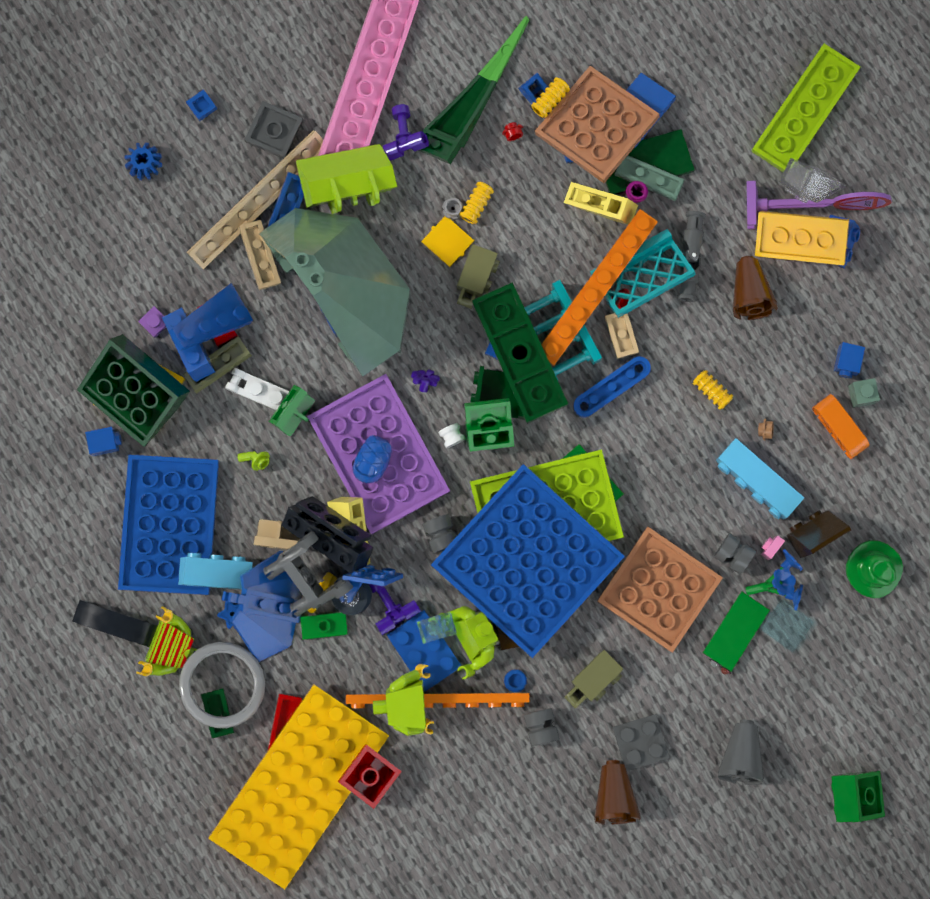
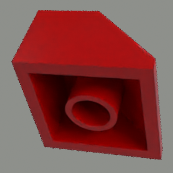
[338,744,402,809]

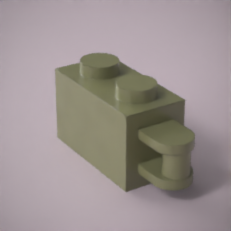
[457,244,500,309]
[564,650,623,708]

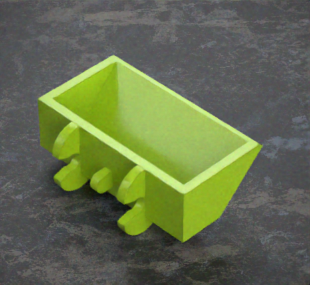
[296,144,397,214]

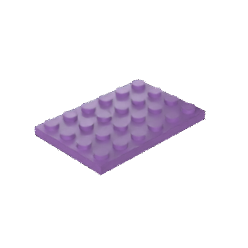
[307,374,450,535]

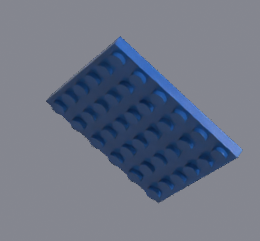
[431,464,625,658]

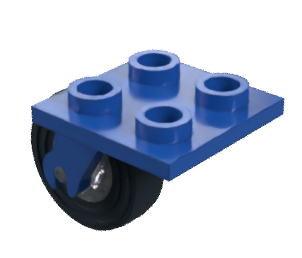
[332,565,403,615]

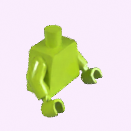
[431,606,498,679]

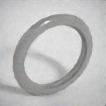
[179,642,265,728]

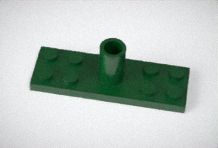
[472,282,569,424]

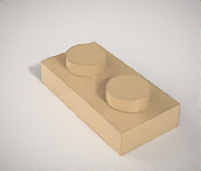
[605,313,639,359]

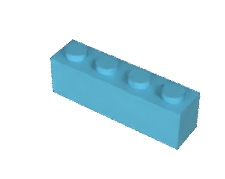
[716,438,804,520]

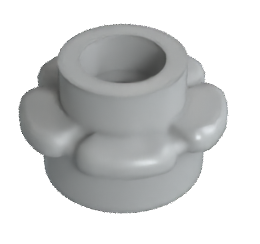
[442,198,464,219]

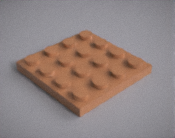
[535,66,659,183]
[597,527,723,653]

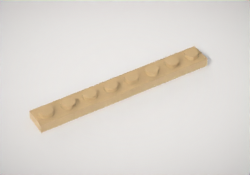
[187,130,323,269]

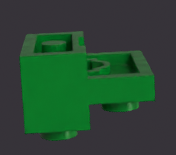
[464,398,514,452]

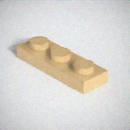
[239,220,281,290]

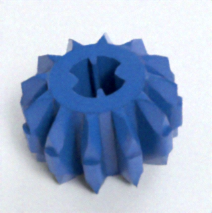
[124,142,162,180]

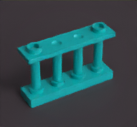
[524,280,602,381]

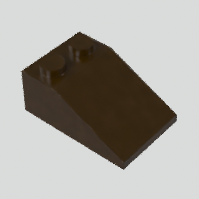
[786,510,851,558]

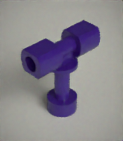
[383,104,429,161]
[369,584,421,636]

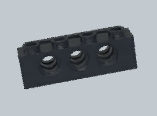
[281,496,374,573]

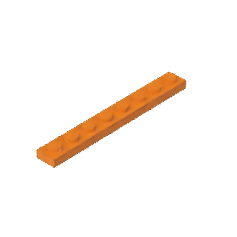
[542,209,658,367]
[346,693,529,708]

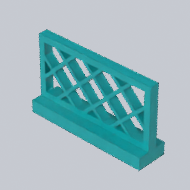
[590,229,696,318]

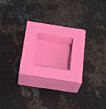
[761,536,785,560]

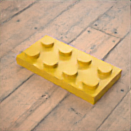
[755,211,849,265]

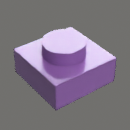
[138,306,166,338]

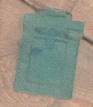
[417,612,457,644]

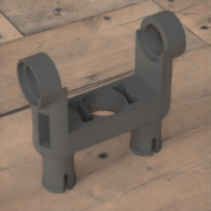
[263,531,353,617]

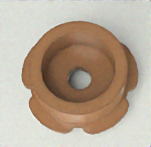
[758,419,774,441]

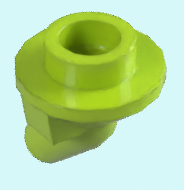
[238,451,270,471]

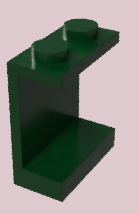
[470,366,525,420]

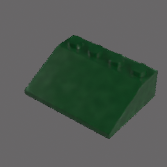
[77,334,190,447]

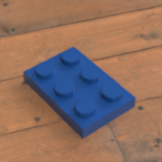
[387,610,461,692]

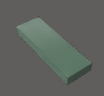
[615,156,685,201]

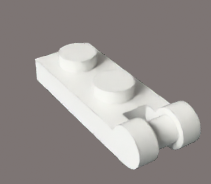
[225,368,289,410]

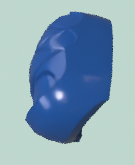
[352,435,392,483]

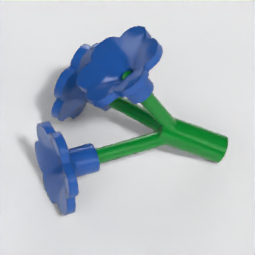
[746,549,803,611]

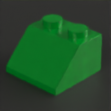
[831,771,885,822]

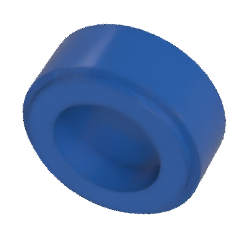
[504,669,527,692]

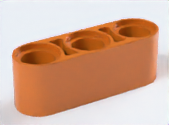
[812,394,870,459]

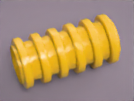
[531,77,570,118]
[459,182,494,224]
[693,370,733,410]

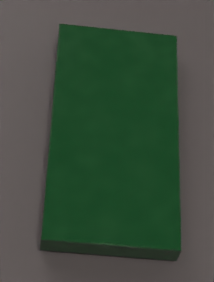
[606,129,695,195]

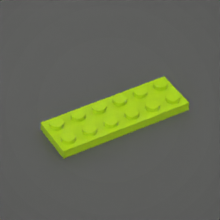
[751,43,860,175]

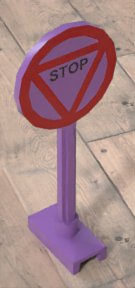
[747,181,892,229]

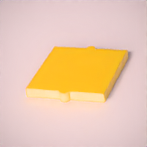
[421,216,474,267]

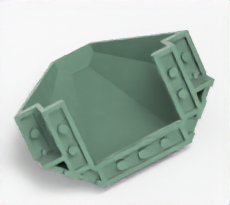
[259,208,410,376]

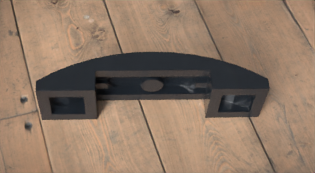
[72,600,157,647]

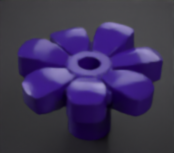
[411,370,440,392]

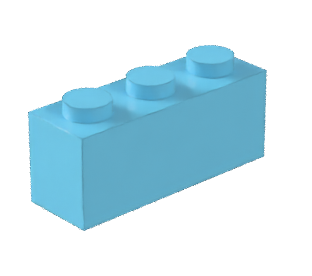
[178,553,253,590]

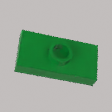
[300,613,348,640]

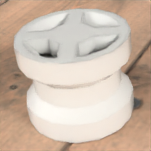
[438,423,466,449]

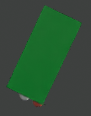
[703,591,770,675]

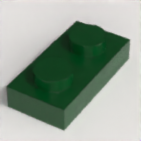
[201,688,235,739]

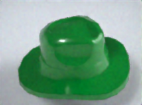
[846,540,903,598]

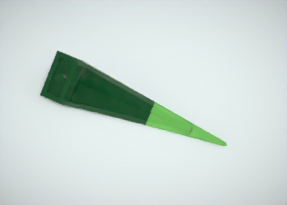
[418,16,529,165]

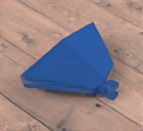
[222,551,302,662]

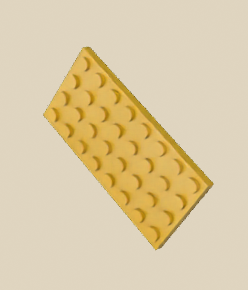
[208,684,389,890]

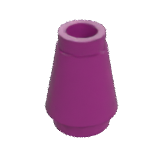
[626,181,648,204]

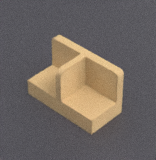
[254,519,300,550]

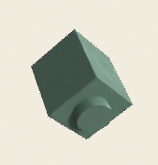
[848,378,880,408]

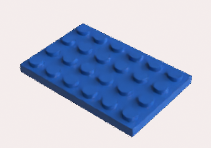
[118,455,219,595]

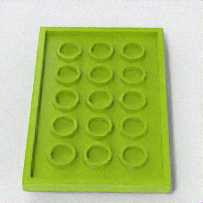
[470,449,624,541]

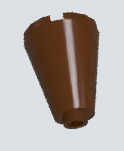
[733,256,778,320]
[594,760,641,825]

